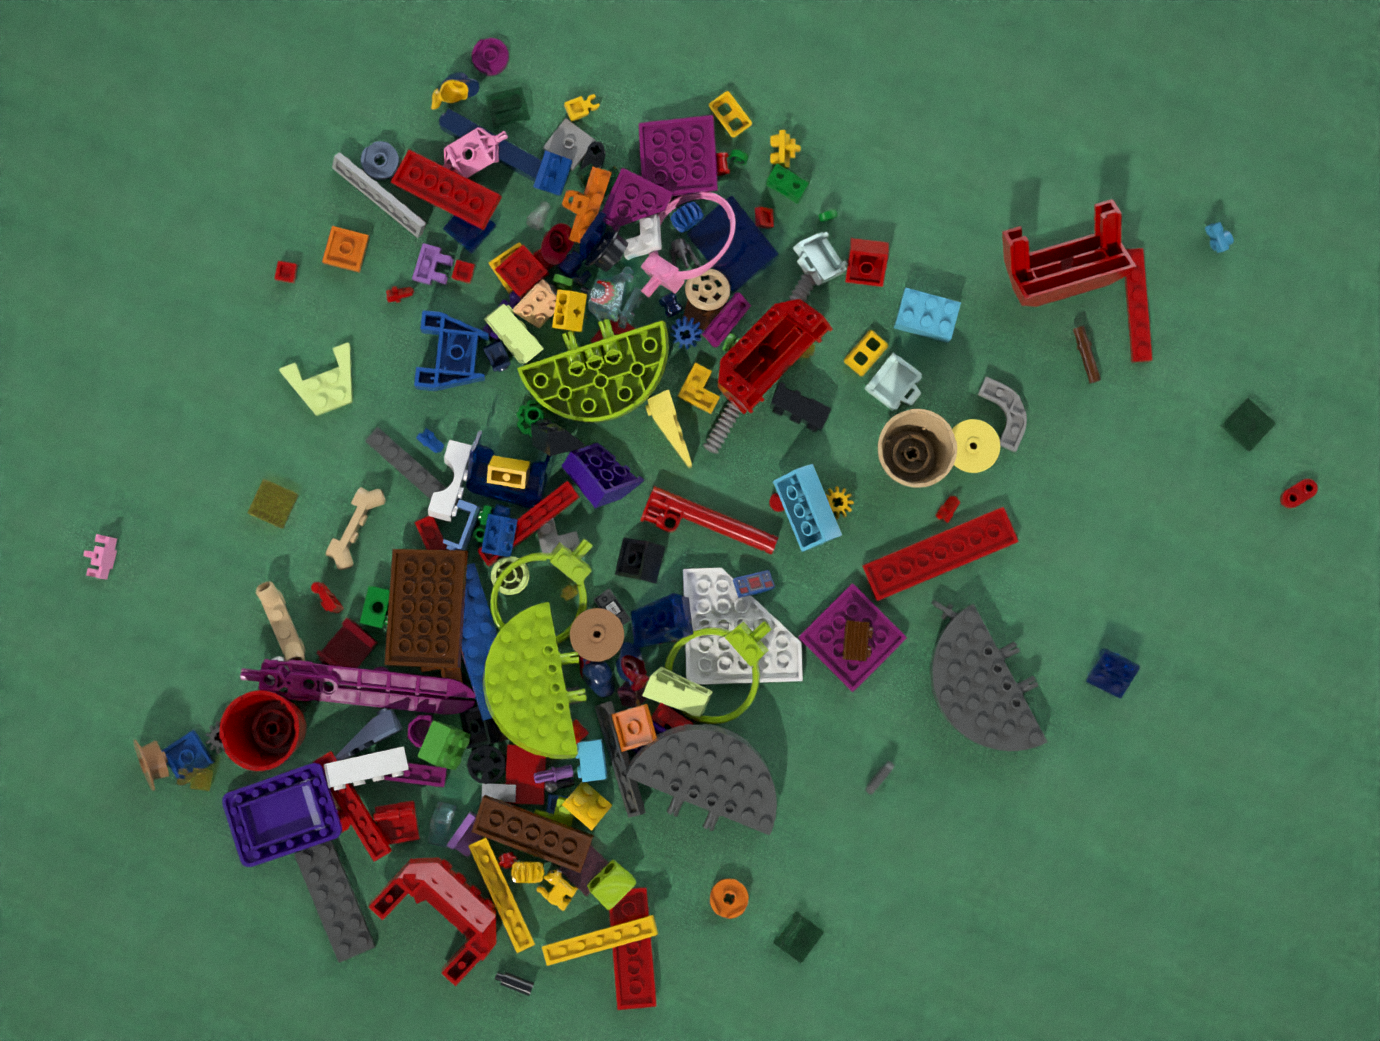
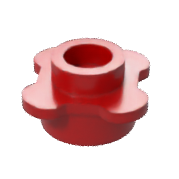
[498,852,518,869]

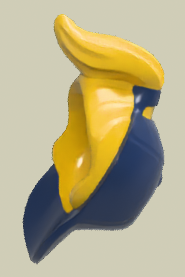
[431,72,480,110]

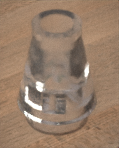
[526,201,551,230]

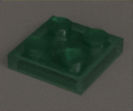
[1220,398,1276,452]

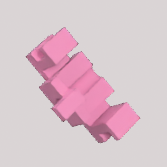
[83,534,117,580]

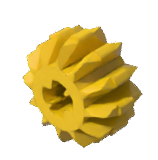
[825,486,854,519]
[511,861,544,883]

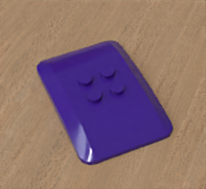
[222,763,342,867]

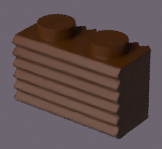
[842,620,873,661]

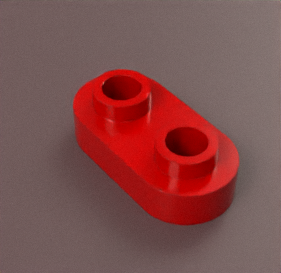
[1280,479,1318,508]

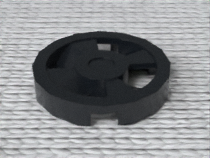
[467,745,506,784]

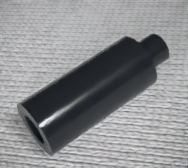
[495,971,534,996]

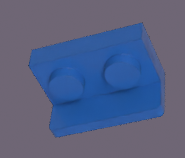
[533,150,572,196]
[481,514,518,557]

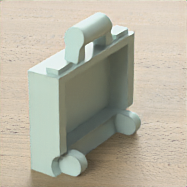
[793,232,848,286]
[865,352,922,411]

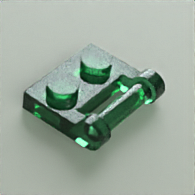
[485,86,530,130]
[773,911,824,964]

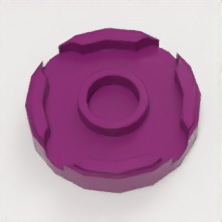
[472,38,509,76]

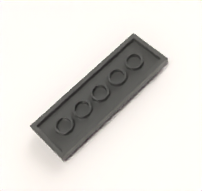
[294,840,376,963]

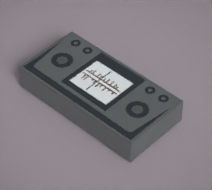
[594,589,631,626]

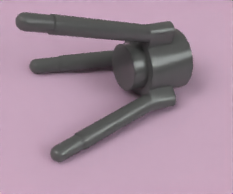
[670,238,707,278]

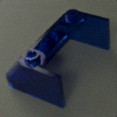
[466,430,552,509]

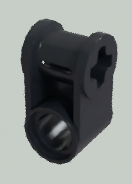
[580,141,606,178]

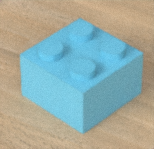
[576,738,608,782]

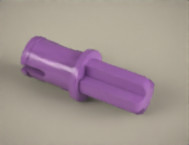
[534,765,573,783]

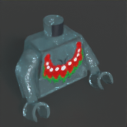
[580,267,634,322]

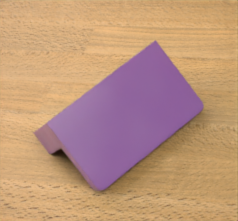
[446,812,482,857]

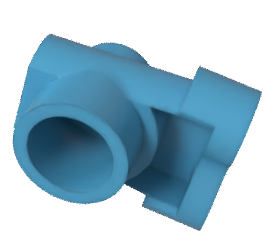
[1204,222,1234,253]

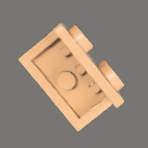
[513,279,557,328]

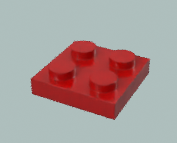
[495,245,549,299]

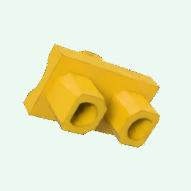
[770,130,801,168]

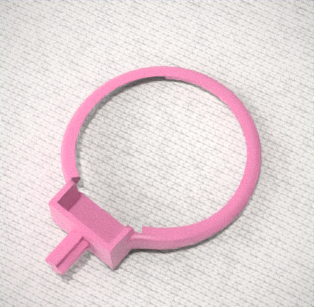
[641,192,736,297]

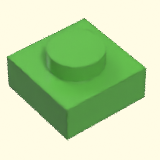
[553,274,574,291]

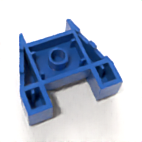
[414,310,490,391]

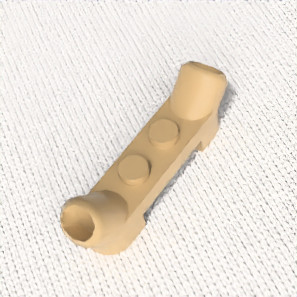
[326,487,386,570]
[256,582,306,661]

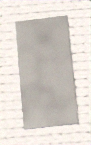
[482,784,516,802]

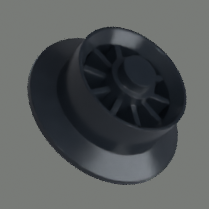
[584,224,628,272]

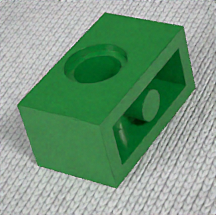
[766,164,809,204]
[360,585,390,629]

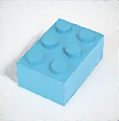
[893,288,961,343]

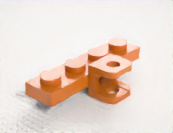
[562,167,612,245]

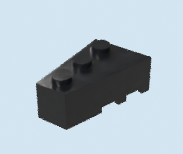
[770,382,832,433]

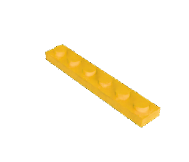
[469,837,535,953]
[542,915,658,966]

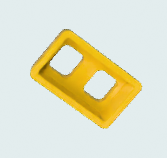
[709,91,752,138]
[844,330,889,376]

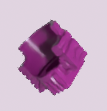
[408,715,433,747]

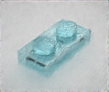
[618,287,643,329]

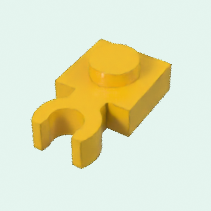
[564,94,600,122]

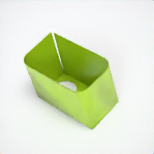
[587,859,636,910]

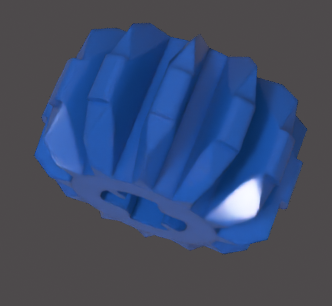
[670,202,704,232]
[670,316,703,349]

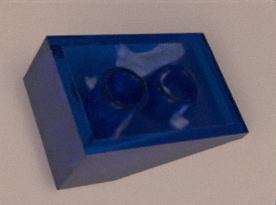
[631,593,693,648]

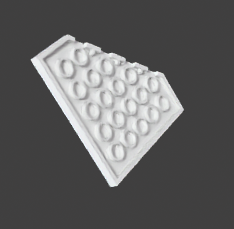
[683,568,803,684]

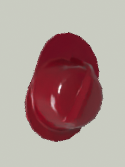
[541,223,574,265]

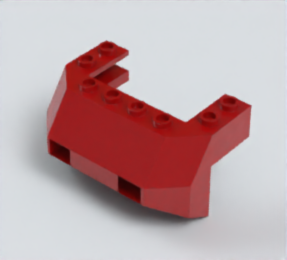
[1002,199,1136,307]
[718,299,833,414]

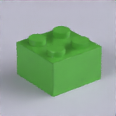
[417,720,471,770]

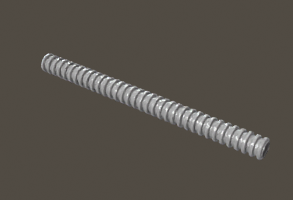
[703,273,816,454]

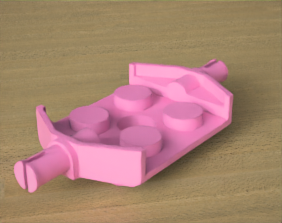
[443,127,508,178]

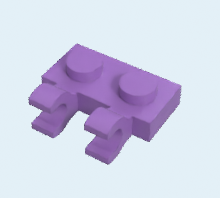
[412,243,454,285]

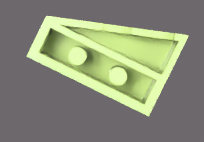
[484,304,543,364]
[642,667,713,717]

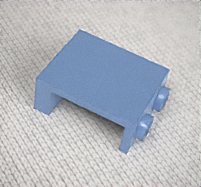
[443,499,481,551]

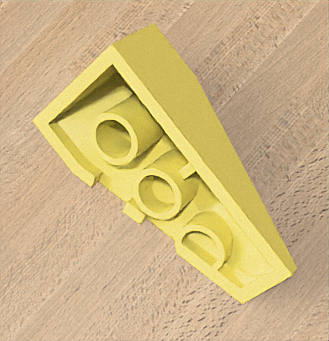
[645,390,692,468]

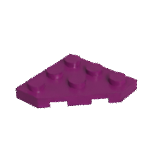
[598,168,674,227]

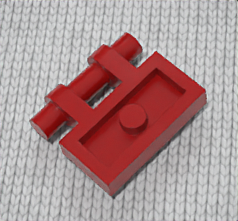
[311,582,344,613]

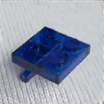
[443,216,497,254]
[1086,648,1140,699]

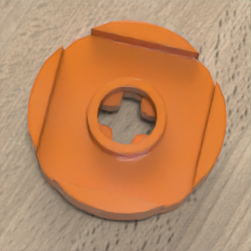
[710,878,749,919]

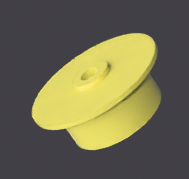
[952,419,1000,473]

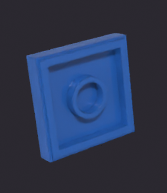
[161,730,215,784]

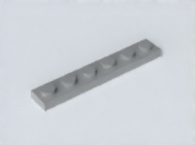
[332,152,426,238]

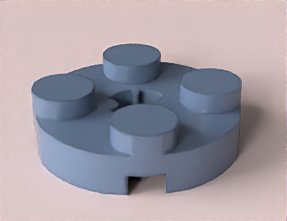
[361,141,400,180]

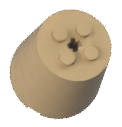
[878,409,957,488]

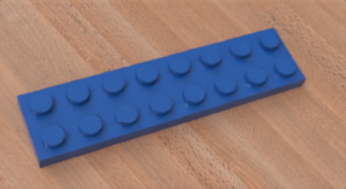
[461,563,497,721]

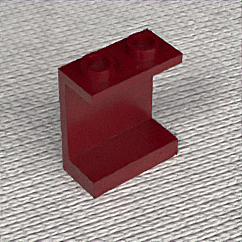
[316,617,379,668]

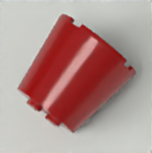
[219,690,307,771]

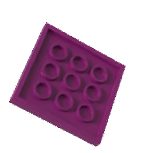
[638,115,718,196]
[798,583,907,692]

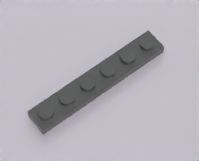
[365,427,459,509]
[594,701,646,818]

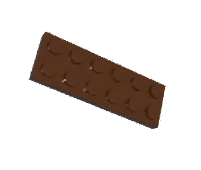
[471,795,594,873]

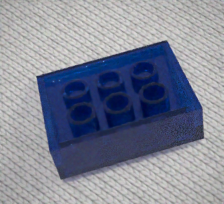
[687,195,779,293]

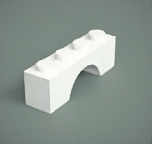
[428,440,475,522]

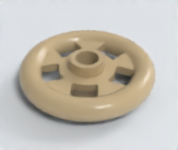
[685,268,730,310]

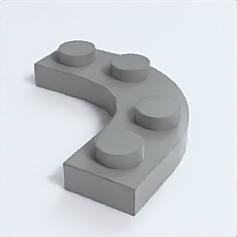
[978,377,1027,453]

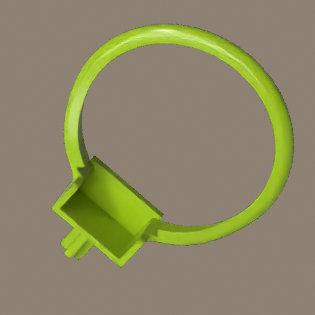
[490,539,593,644]
[665,621,772,724]

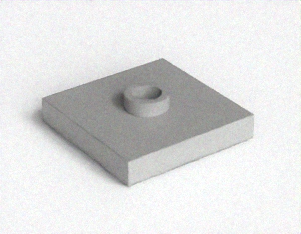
[543,118,596,171]

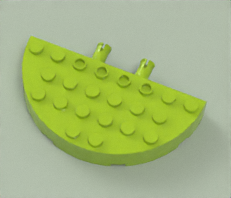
[517,319,669,422]
[483,602,586,759]

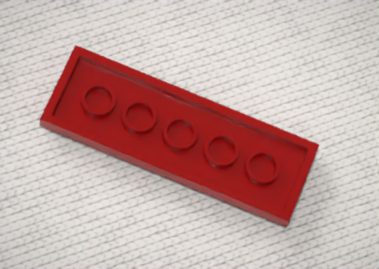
[391,150,502,230]
[609,887,657,1010]

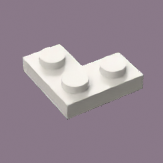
[624,214,662,260]

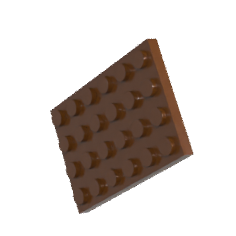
[385,549,468,668]

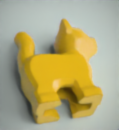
[536,869,579,911]

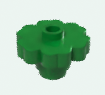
[516,399,555,438]

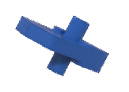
[416,428,444,453]

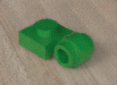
[473,505,493,543]

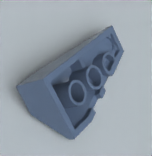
[335,708,404,761]

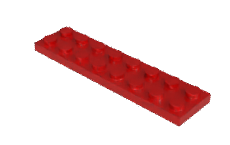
[862,507,1019,601]

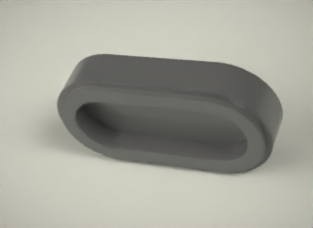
[865,761,895,795]

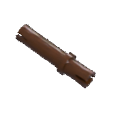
[1072,326,1101,384]

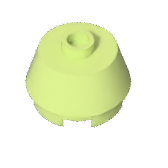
[491,556,529,595]

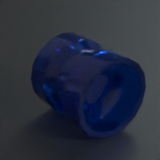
[658,292,684,318]

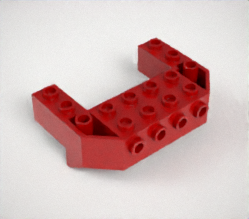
[368,857,497,987]

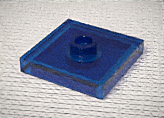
[580,211,606,260]

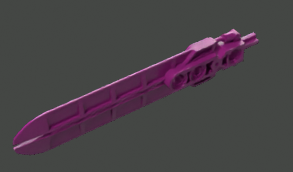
[240,659,476,715]

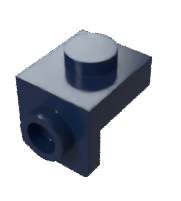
[483,340,511,372]

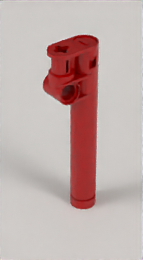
[640,486,779,555]

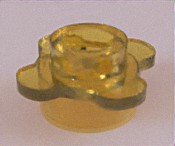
[560,584,578,601]

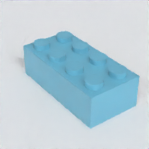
[773,464,842,552]

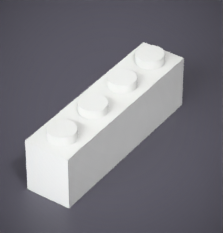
[324,746,409,791]

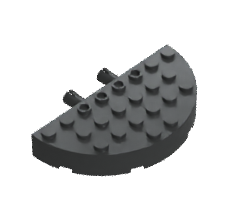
[930,604,1047,751]
[626,724,777,835]

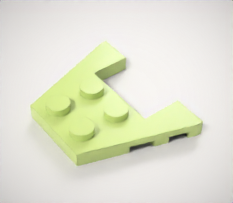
[279,342,353,416]

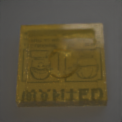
[247,478,299,529]

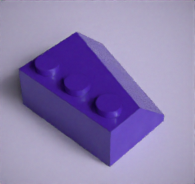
[562,443,644,508]

